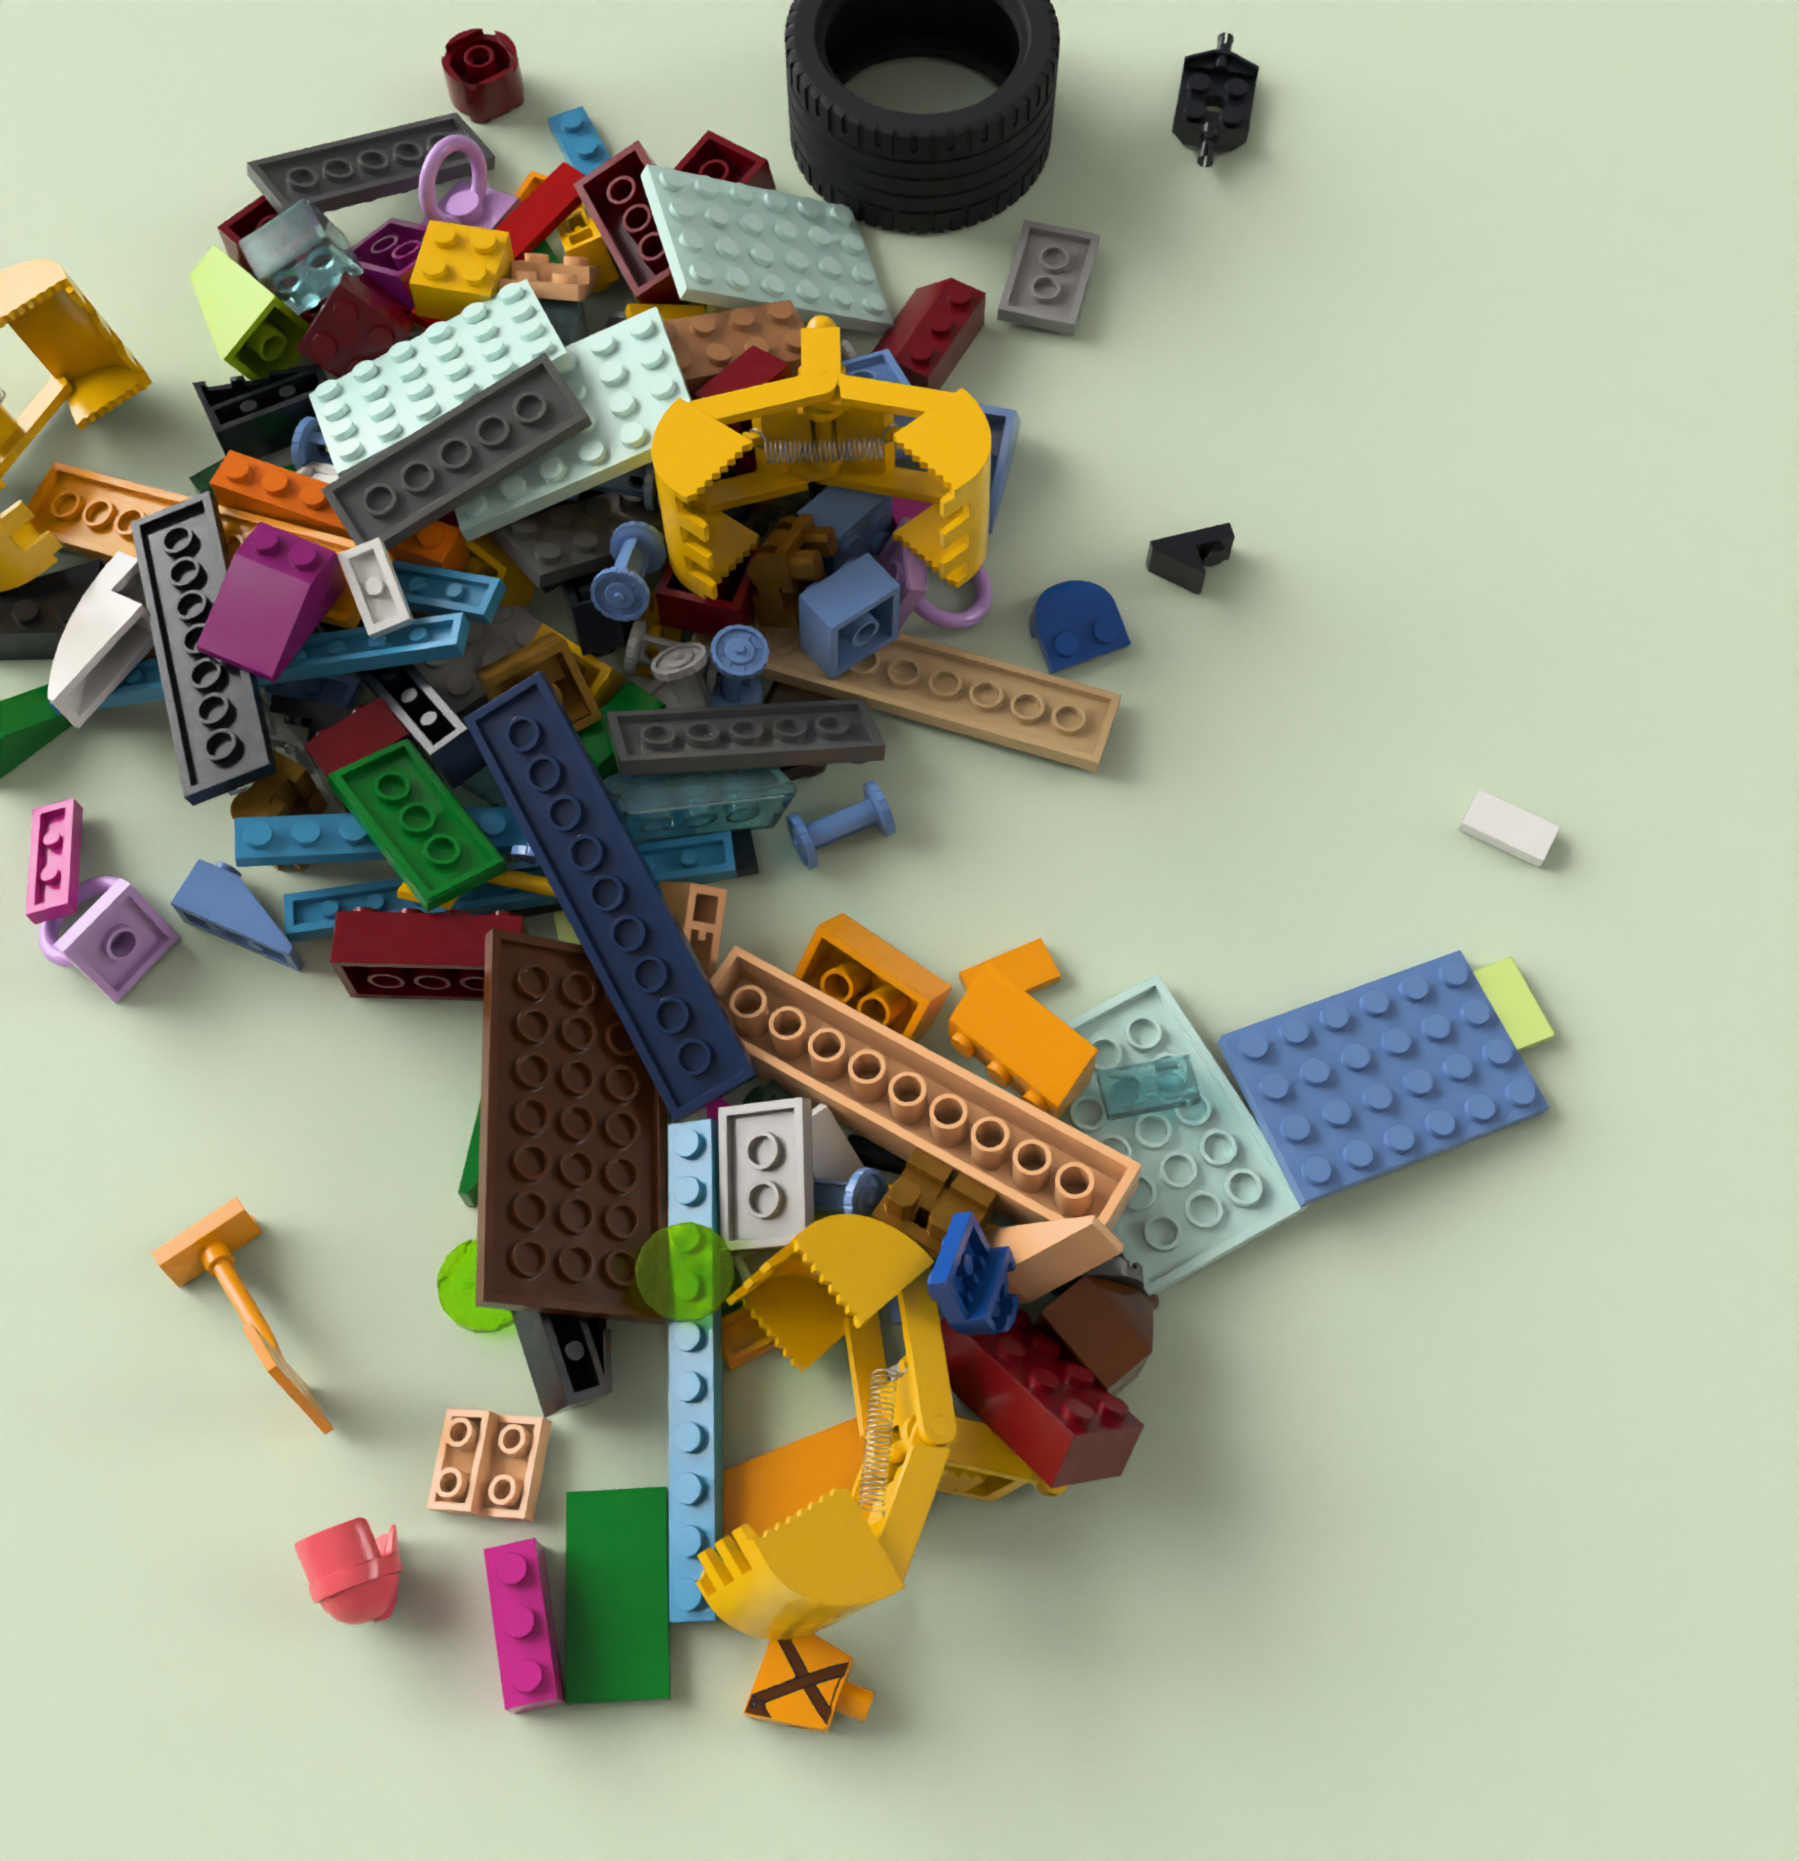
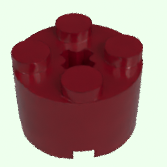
[441,28,524,124]

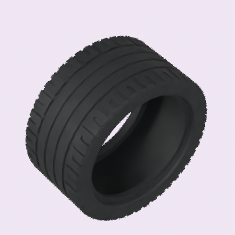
[785,0,1060,234]

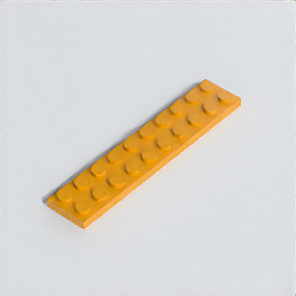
[27,462,395,629]

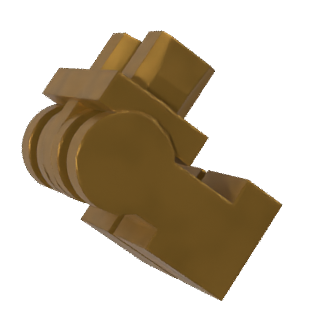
[748,514,838,628]
[230,749,328,872]
[871,1147,998,1260]

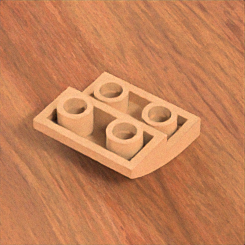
[499,253,600,301]
[427,1408,552,1522]

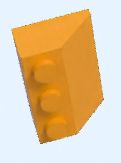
[793,913,952,1043]
[948,962,1098,1119]

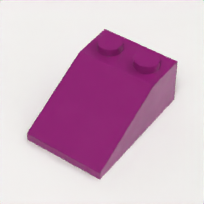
[341,218,427,309]
[196,521,347,683]

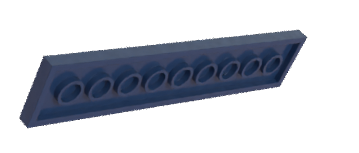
[463,671,760,1122]

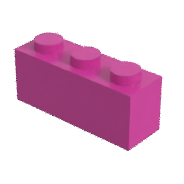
[483,1538,565,1714]

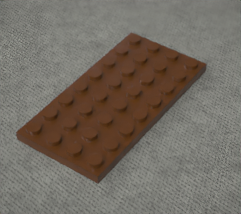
[475,928,669,1324]

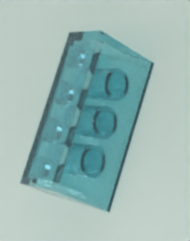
[603,768,797,844]

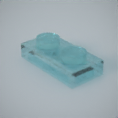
[1097,1054,1201,1121]

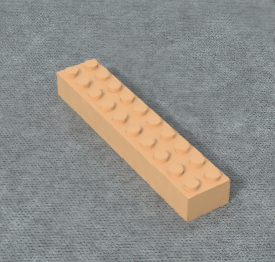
[709,945,1142,1231]

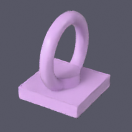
[418,134,521,230]
[876,517,993,630]
[39,876,180,1004]

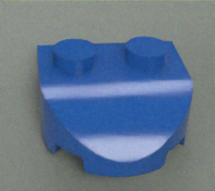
[1029,580,1131,674]
[927,1211,1019,1336]

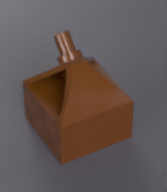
[1035,1275,1159,1396]

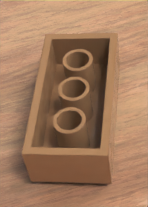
[664,300,806,401]

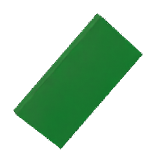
[328,737,507,912]
[565,1486,671,1706]

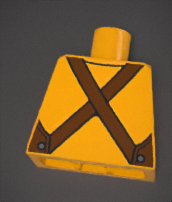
[743,1634,875,1734]

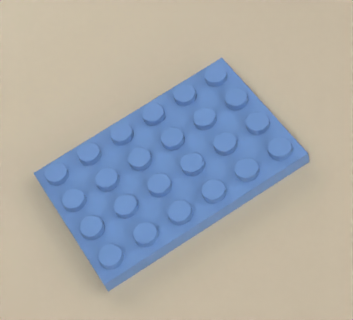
[1217,950,1550,1208]

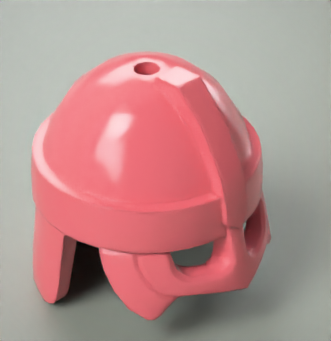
[294,1517,403,1625]

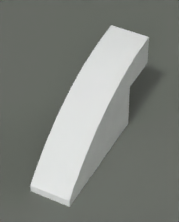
[48,551,154,728]

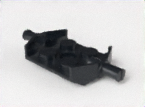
[1172,32,1259,168]

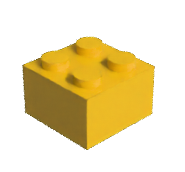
[409,220,514,321]

